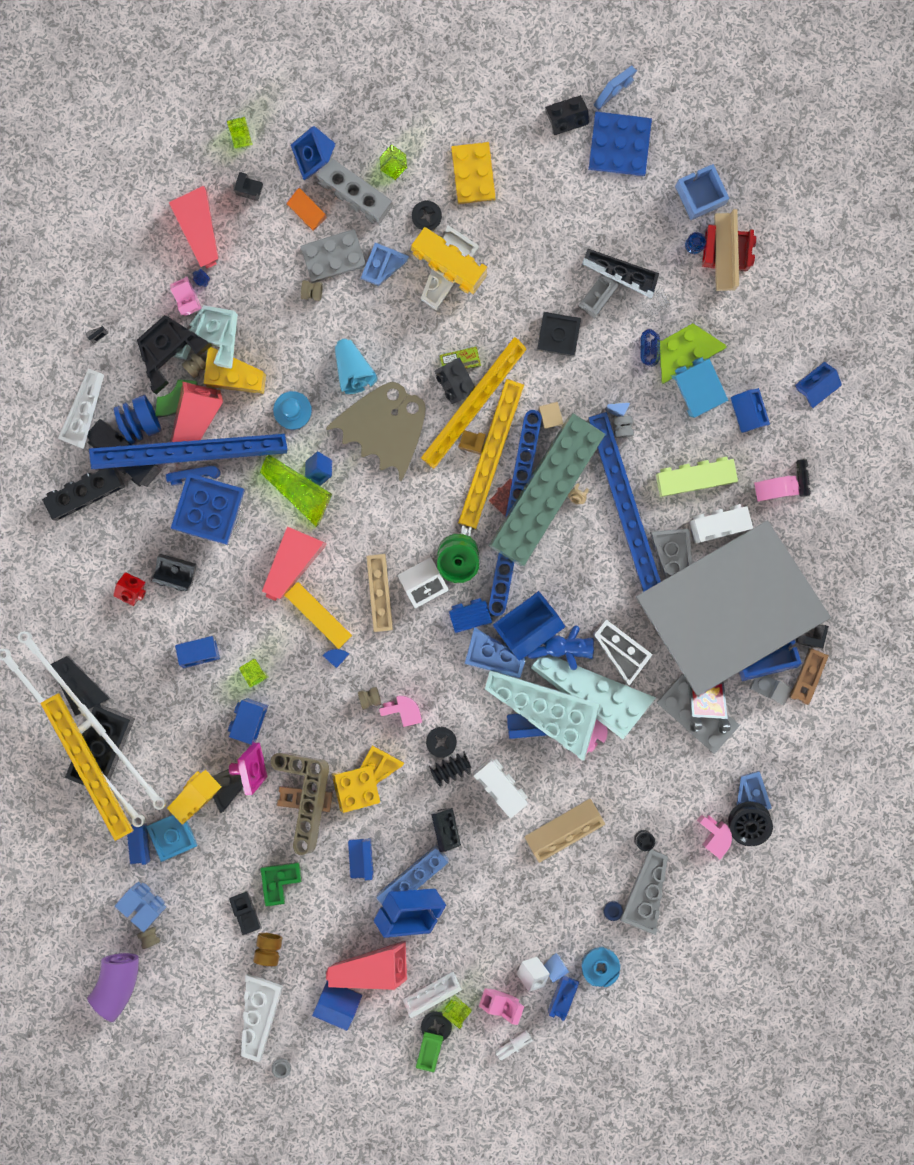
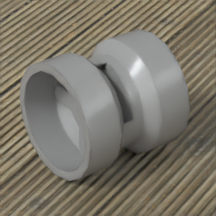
[613,416,634,438]

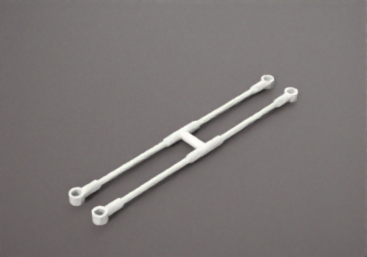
[0,631,166,827]

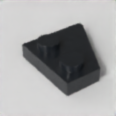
[212,769,243,813]

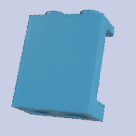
[671,357,728,418]

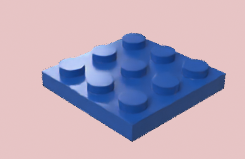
[588,112,652,176]
[171,473,245,545]

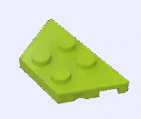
[659,323,727,384]

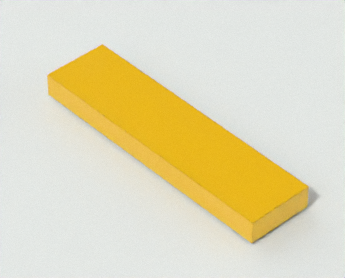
[285,582,353,649]

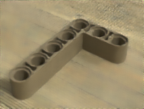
[271,753,329,855]

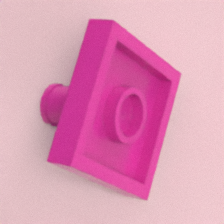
[229,743,267,795]

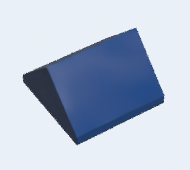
[312,981,362,1031]

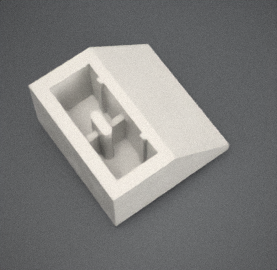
[397,557,449,609]

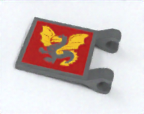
[688,682,731,734]

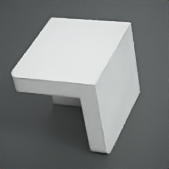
[517,957,550,992]

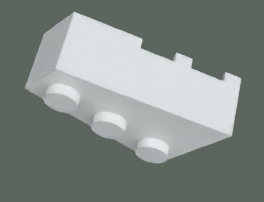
[689,504,753,544]
[592,619,653,685]
[473,757,528,819]

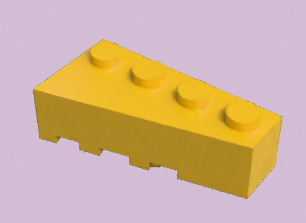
[411,227,488,295]
[167,769,221,825]

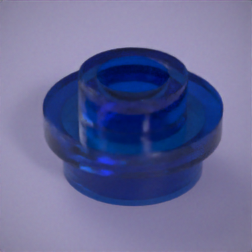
[192,269,210,287]

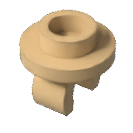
[568,483,589,504]

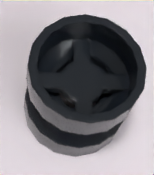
[634,830,656,852]

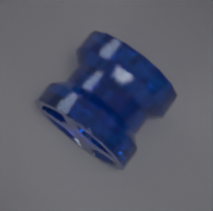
[685,232,706,255]

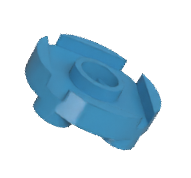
[581,947,620,987]

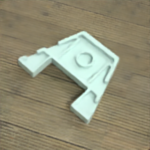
[173,305,238,369]

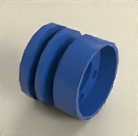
[114,395,162,445]

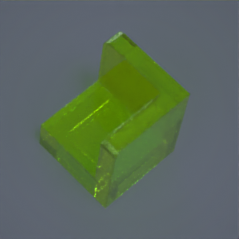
[227,117,253,149]
[379,144,407,180]
[239,659,269,688]
[442,995,472,1029]

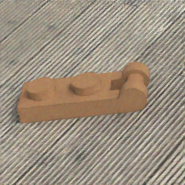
[790,648,829,705]
[277,786,333,812]

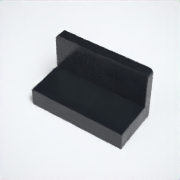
[796,625,829,649]

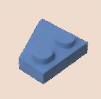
[594,66,637,110]
[361,243,409,286]
[736,771,772,810]

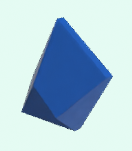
[291,126,336,180]

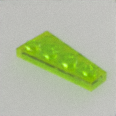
[260,455,333,527]

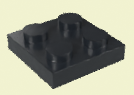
[537,312,581,357]

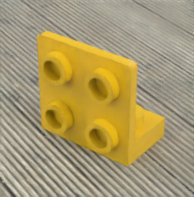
[331,765,380,813]

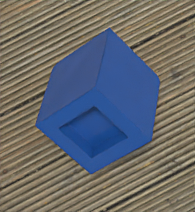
[305,451,332,486]

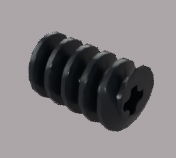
[429,751,472,787]

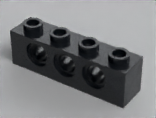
[42,467,125,521]

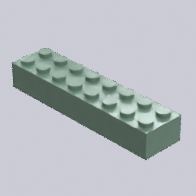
[488,413,605,566]

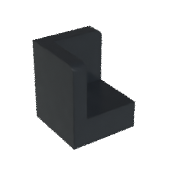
[234,172,263,201]

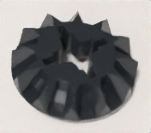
[412,200,442,230]
[426,727,457,758]
[421,1011,452,1041]

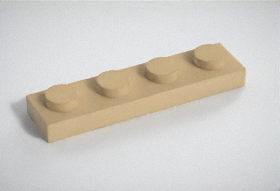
[366,554,393,632]

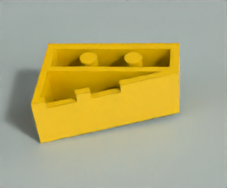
[204,347,266,394]

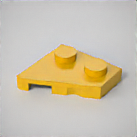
[360,745,404,785]

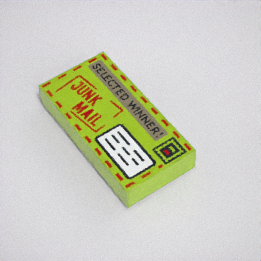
[440,346,481,369]

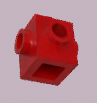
[113,572,146,606]

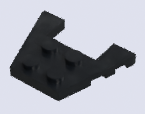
[137,315,212,395]

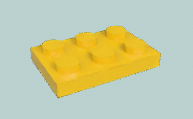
[451,142,496,204]

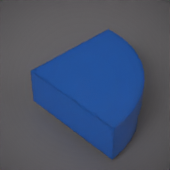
[322,649,349,668]

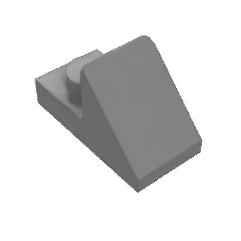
[749,675,792,705]

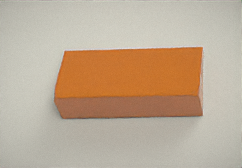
[287,188,327,231]

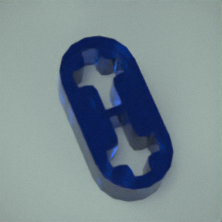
[640,329,660,367]

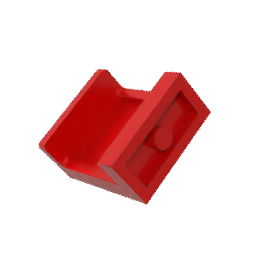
[702,225,757,271]

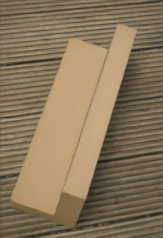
[714,209,739,291]
[525,799,606,863]

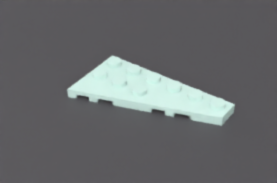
[531,655,656,739]
[485,671,601,761]

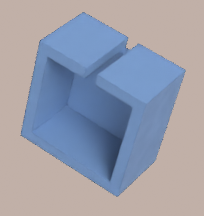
[675,164,730,220]
[115,882,167,932]

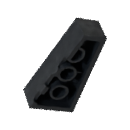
[87,419,162,487]

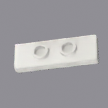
[403,972,462,1018]

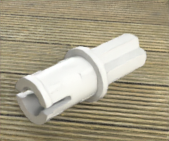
[496,1030,533,1060]

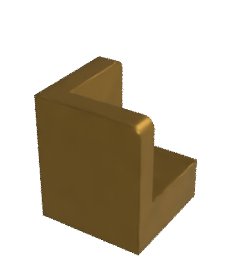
[458,430,486,454]

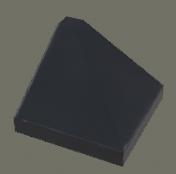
[86,326,108,343]

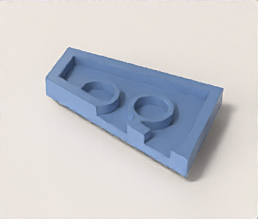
[465,627,526,678]

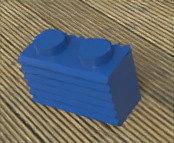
[449,598,492,633]

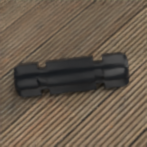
[796,459,811,497]

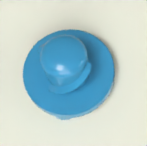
[273,391,312,430]

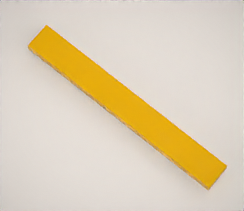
[421,337,527,469]
[458,379,524,529]
[40,693,134,841]

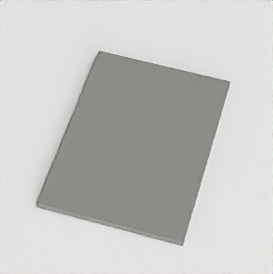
[636,520,831,697]

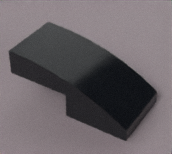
[229,891,262,935]

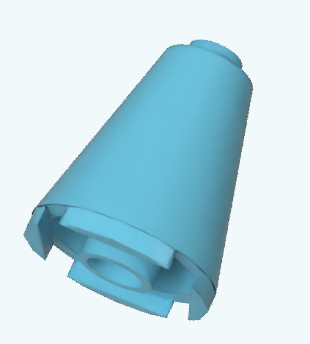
[335,339,377,394]

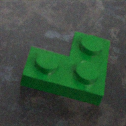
[260,862,302,907]

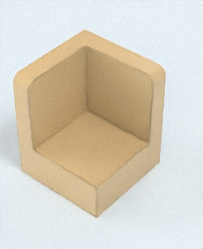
[538,402,563,429]

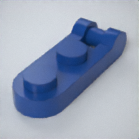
[165,466,221,486]

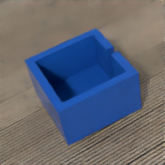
[228,698,269,745]

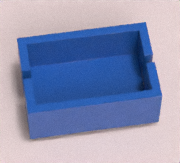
[493,591,566,661]
[739,640,802,681]
[373,889,446,938]

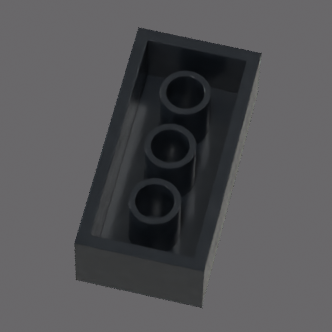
[65,704,135,786]

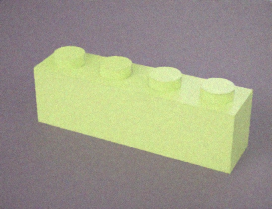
[656,457,738,497]

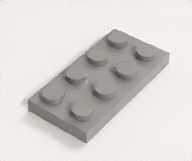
[656,674,740,754]

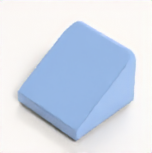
[605,403,630,417]
[544,953,569,983]

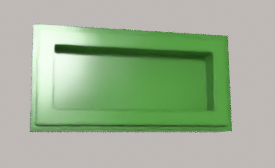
[416,1032,443,1072]

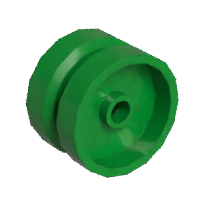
[437,534,479,583]

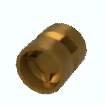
[253,933,283,966]

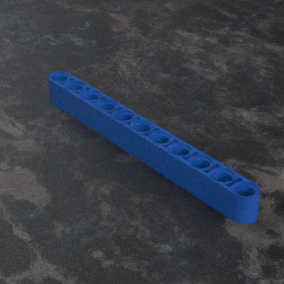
[488,410,541,616]

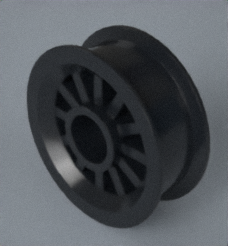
[728,801,773,846]

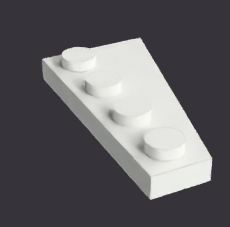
[421,225,479,310]
[58,369,104,449]
[241,974,283,1062]

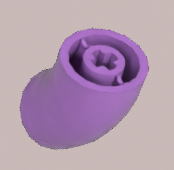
[87,953,139,1022]

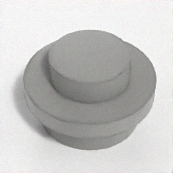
[272,1058,291,1079]

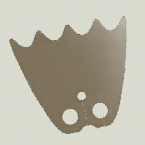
[326,382,426,481]

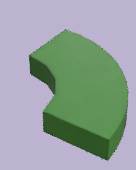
[156,379,198,417]

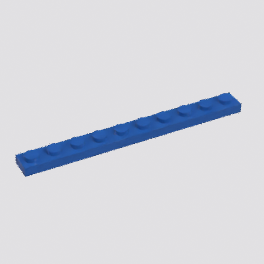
[588,412,661,592]
[89,434,288,469]

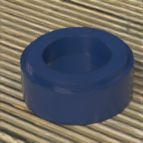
[603,901,623,921]

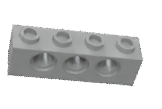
[317,157,393,224]

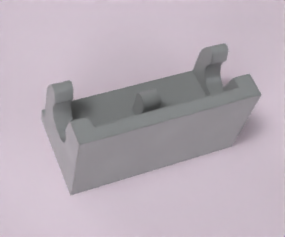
[578,275,619,319]

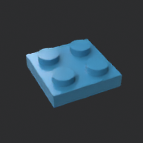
[146,815,198,862]

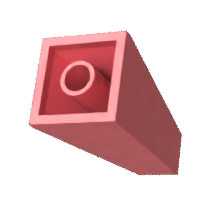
[169,186,219,269]
[170,382,223,442]
[262,526,326,601]
[326,941,407,990]

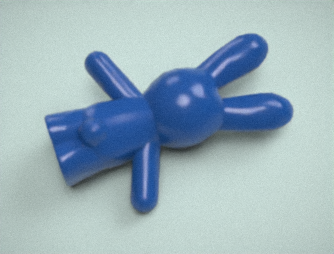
[527,625,594,670]

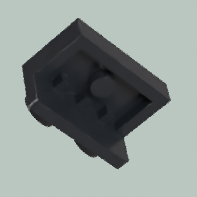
[545,95,590,135]
[434,357,475,404]
[151,554,197,591]

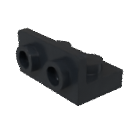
[431,808,461,852]

